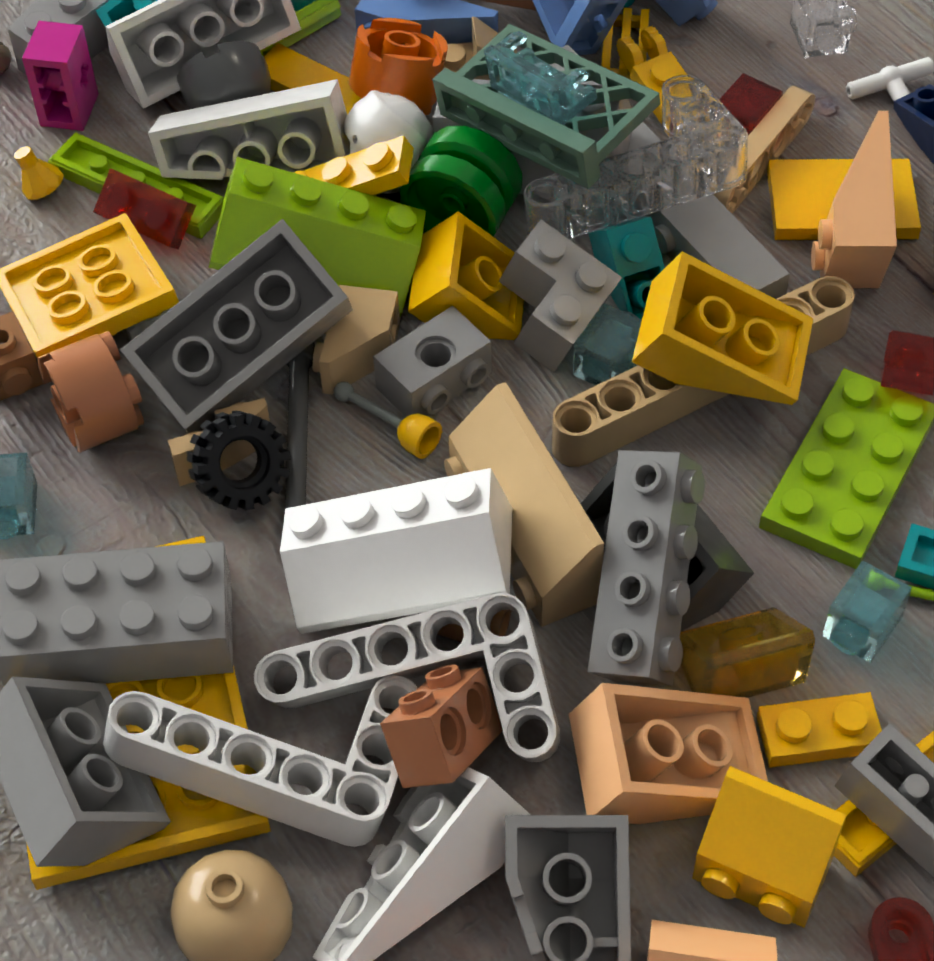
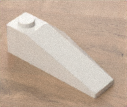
[313,767,531,961]

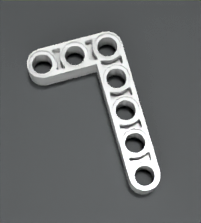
[254,593,560,762]
[103,675,418,847]

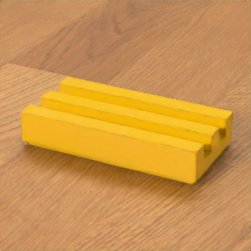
[601,8,650,80]

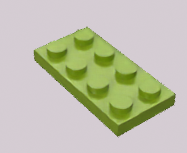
[759,368,934,570]

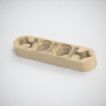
[708,85,815,213]

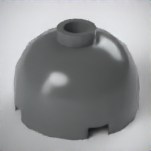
[177,40,271,109]

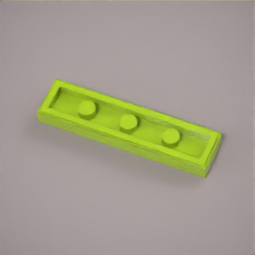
[48,132,224,239]

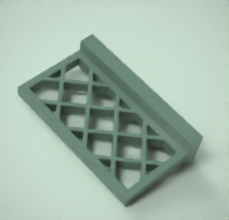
[432,24,661,189]

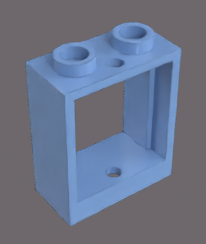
[532,0,627,55]

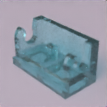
[484,31,597,125]

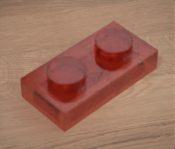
[93,168,196,249]

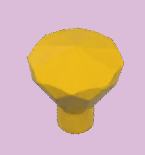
[14,146,64,200]

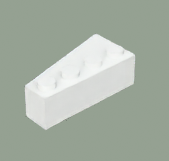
[148,79,350,180]

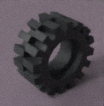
[187,411,291,510]

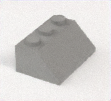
[0,676,171,867]

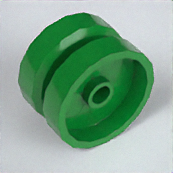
[400,126,522,237]

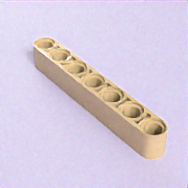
[552,276,855,467]

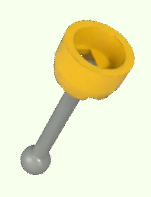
[334,382,442,459]

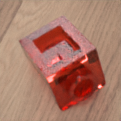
[880,330,934,395]

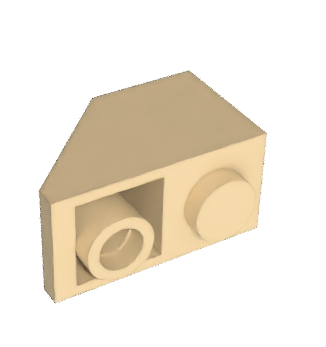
[313,285,400,395]

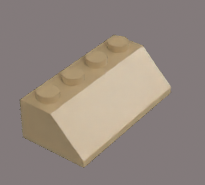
[444,382,604,627]

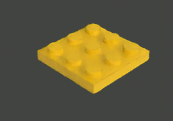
[0,213,179,358]

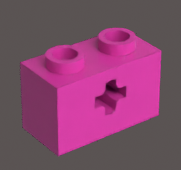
[22,21,99,131]

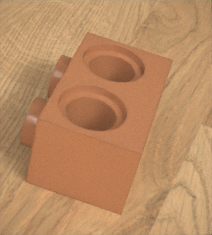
[380,664,503,788]

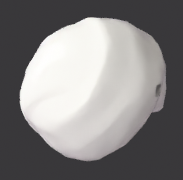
[344,90,433,194]

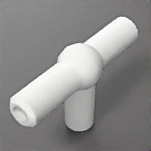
[846,57,934,102]

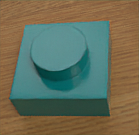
[894,523,934,590]

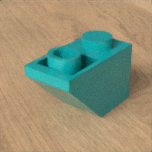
[588,217,665,326]

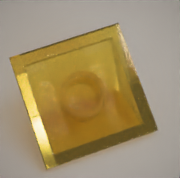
[679,607,815,698]

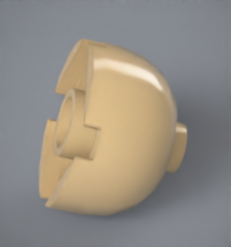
[170,849,293,961]

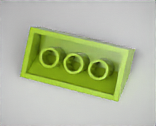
[208,157,426,317]

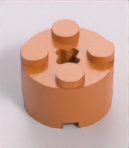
[349,18,448,116]

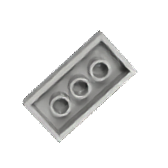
[120,219,353,433]
[0,541,234,686]

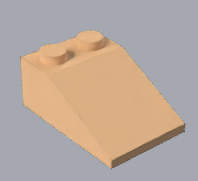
[811,111,897,288]
[569,683,768,824]

